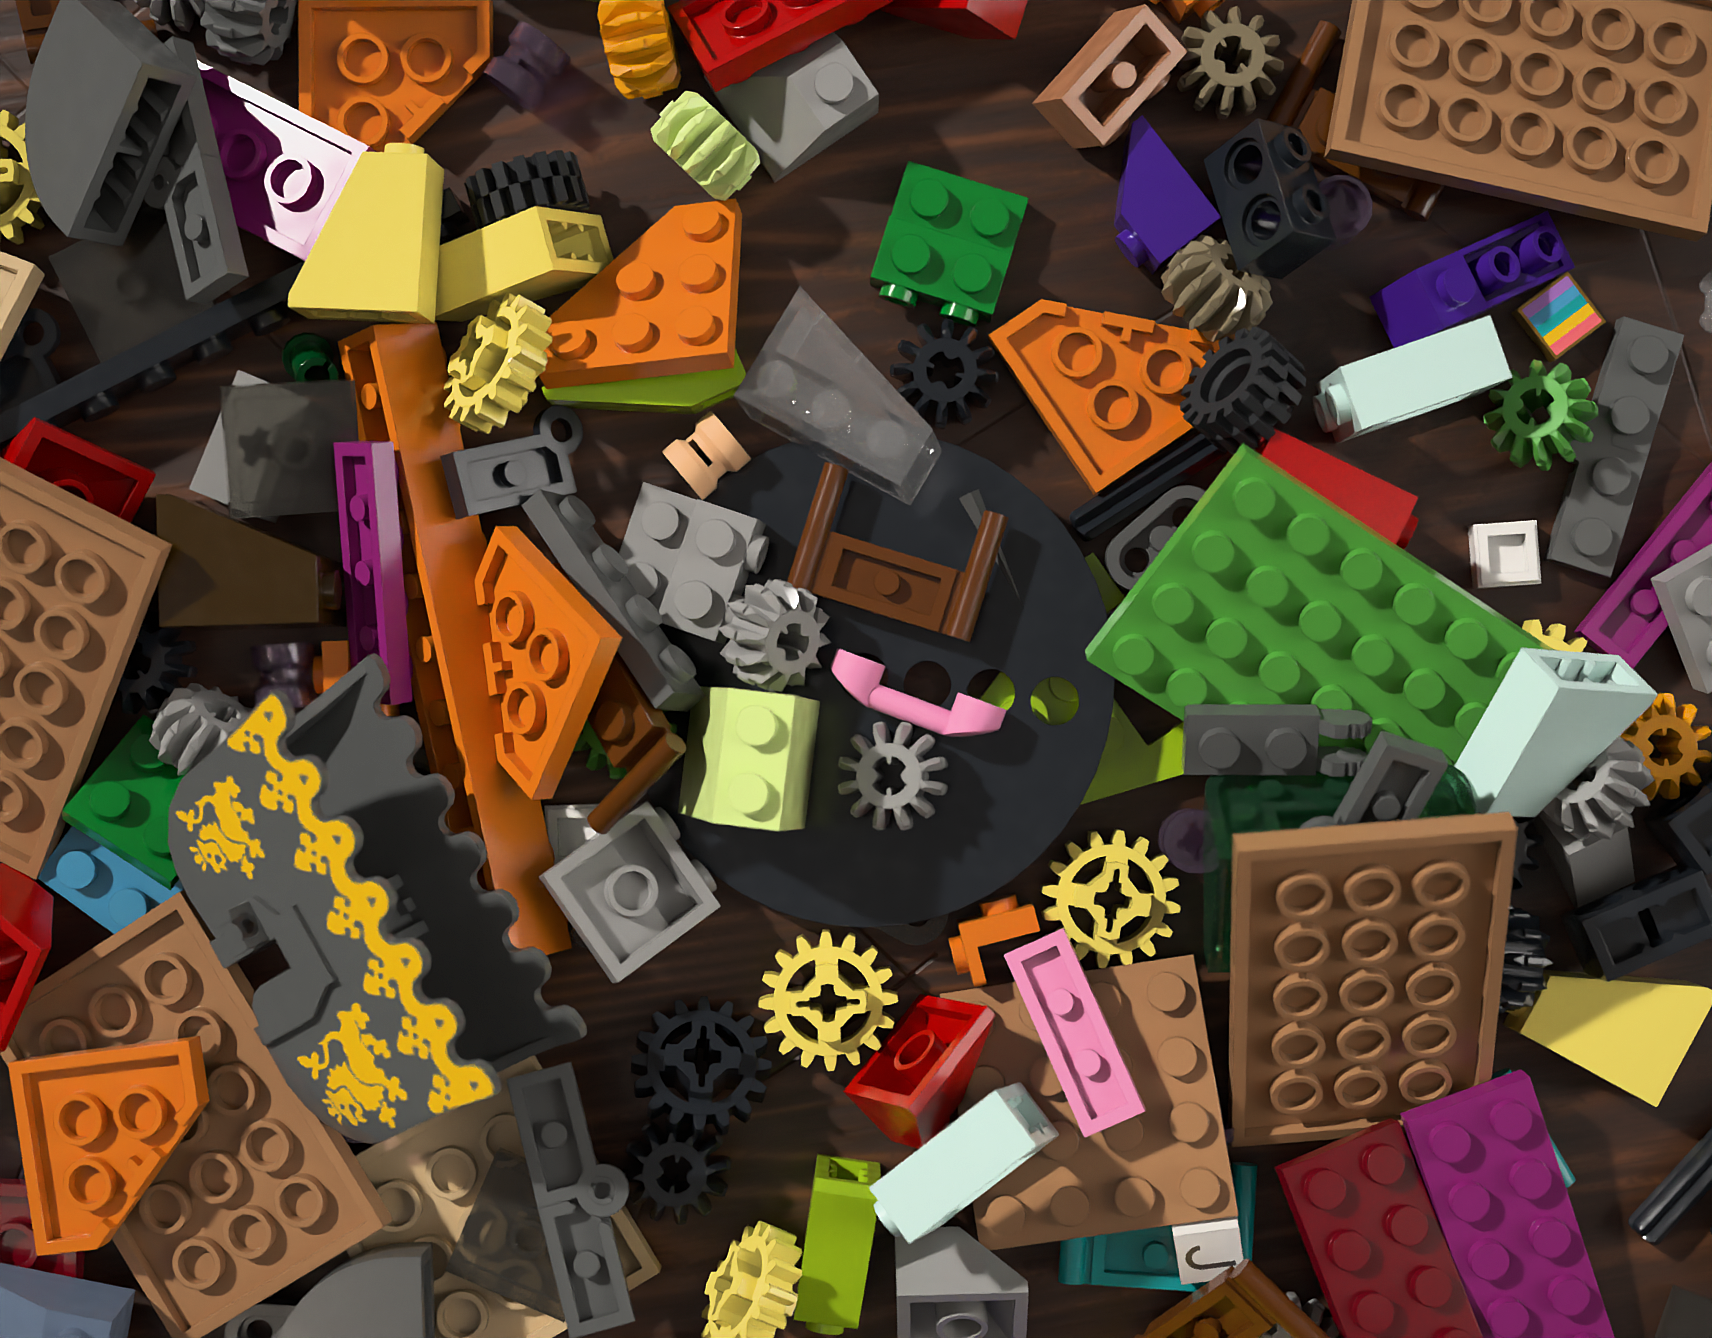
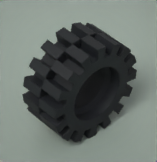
[464,150,590,230]
[1180,327,1306,454]

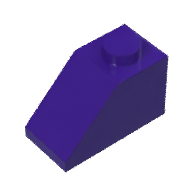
[1114,115,1221,275]

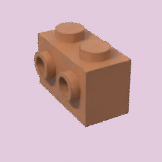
[1032,4,1188,149]

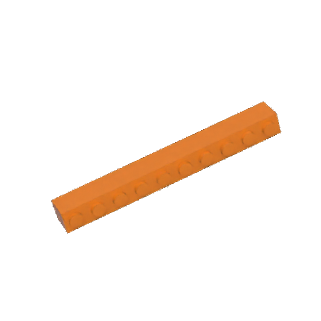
[338,322,572,955]

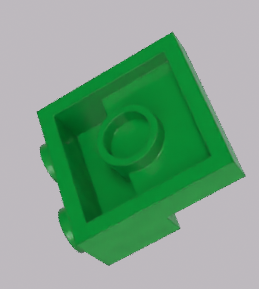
[870,161,1029,327]

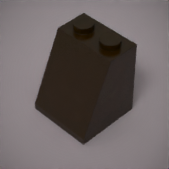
[156,494,346,631]

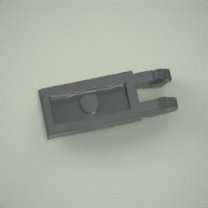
[1181,704,1372,777]

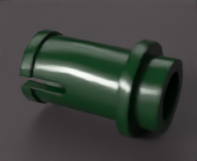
[282,332,338,397]

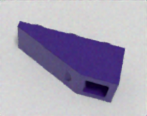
[1369,211,1575,348]

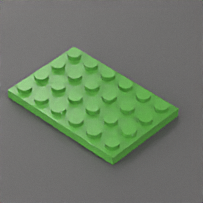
[1085,444,1554,819]

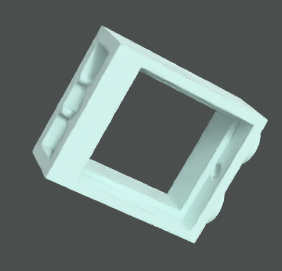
[1313,315,1512,444]
[869,1082,1060,1244]

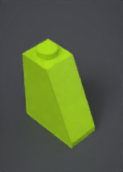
[794,1154,881,1335]

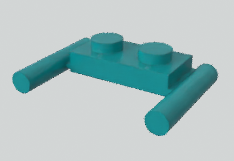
[1058,1162,1258,1292]

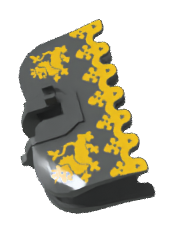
[168,653,586,1144]

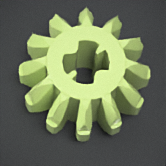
[651,91,760,201]

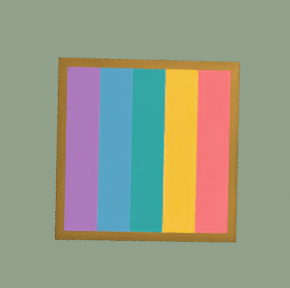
[1512,271,1606,363]

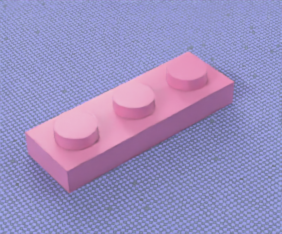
[1004,928,1146,1138]

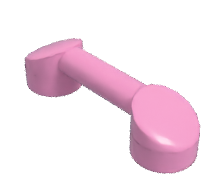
[831,648,1007,737]

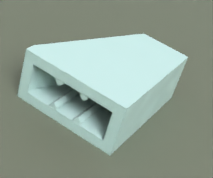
[1450,648,1658,817]

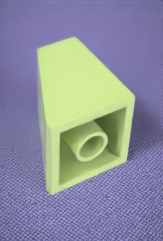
[678,687,820,831]

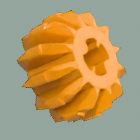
[597,0,681,100]
[1620,693,1712,801]

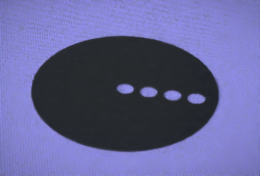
[647,429,1115,928]

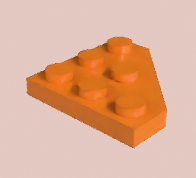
[298,0,493,152]
[539,198,742,389]
[987,299,1220,495]
[474,526,622,800]
[8,1036,210,1256]

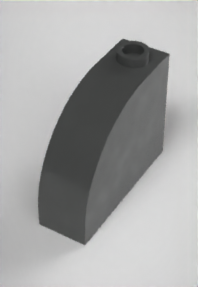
[25,0,197,247]
[277,1242,435,1338]

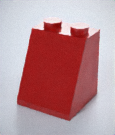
[1253,429,1418,550]

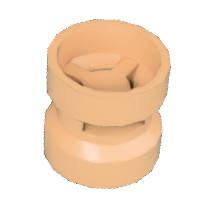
[662,411,751,500]

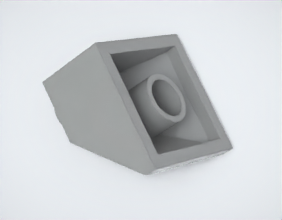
[703,32,879,183]
[895,1226,1029,1338]

